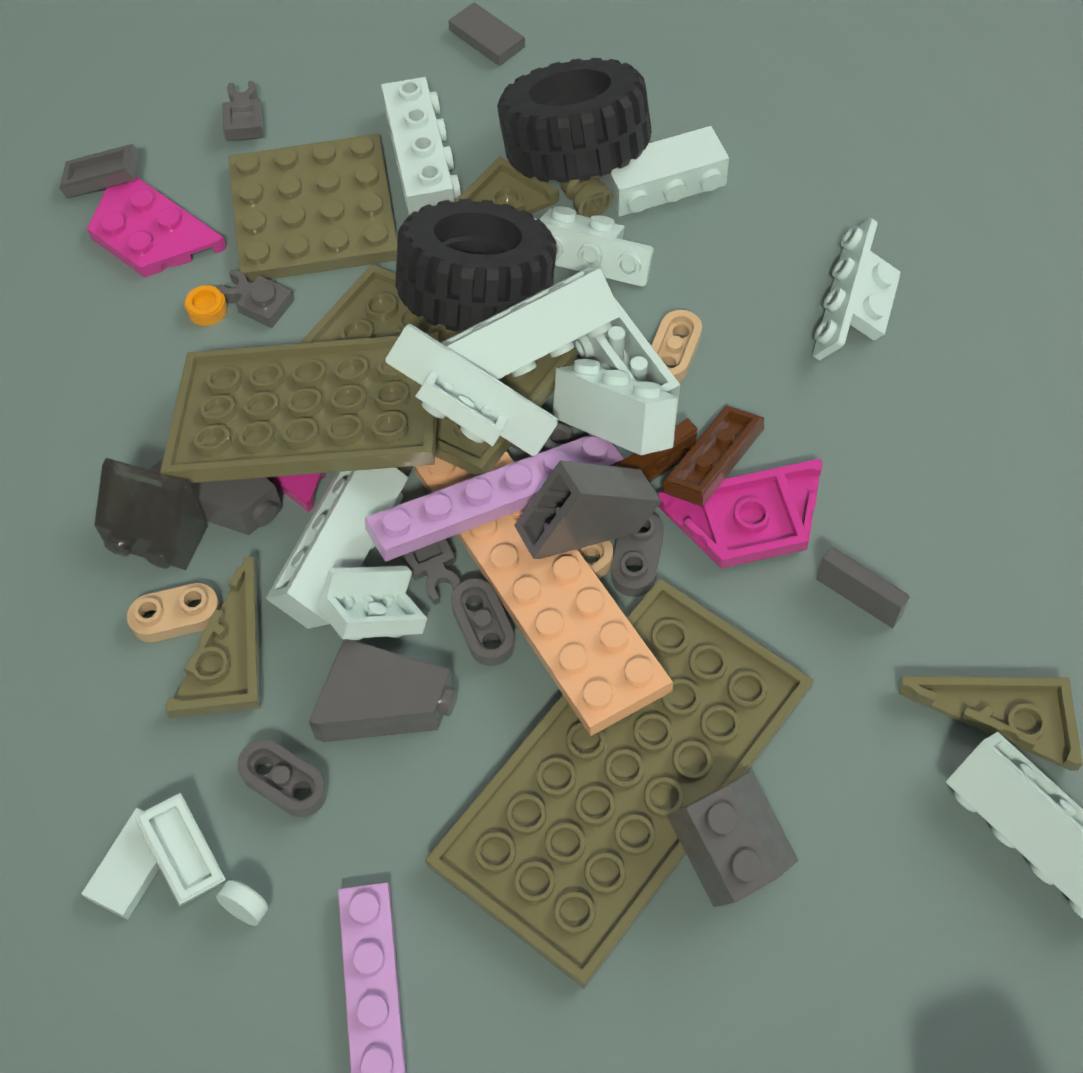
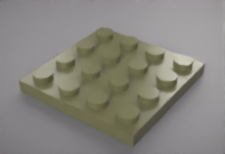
[228,134,397,282]

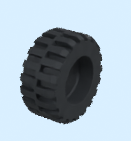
[497,58,652,182]
[395,199,557,332]

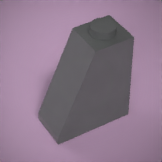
[139,459,282,535]
[514,460,661,559]
[309,639,458,742]

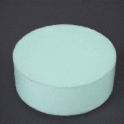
[216,880,268,926]

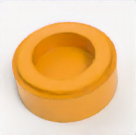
[184,285,228,326]

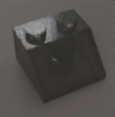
[94,458,208,570]

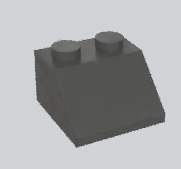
[667,771,799,907]

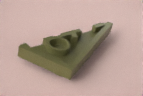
[454,156,559,213]
[166,557,260,719]
[898,676,1083,771]

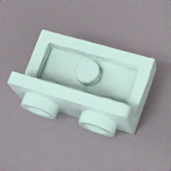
[318,566,427,640]

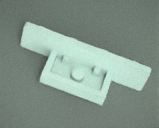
[534,206,654,287]
[812,218,901,361]
[385,324,558,456]

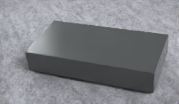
[448,2,525,66]
[59,144,140,198]
[816,547,910,628]

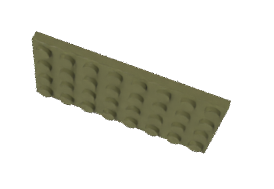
[425,578,814,989]

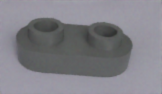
[611,513,664,597]
[451,579,515,666]
[238,740,327,817]

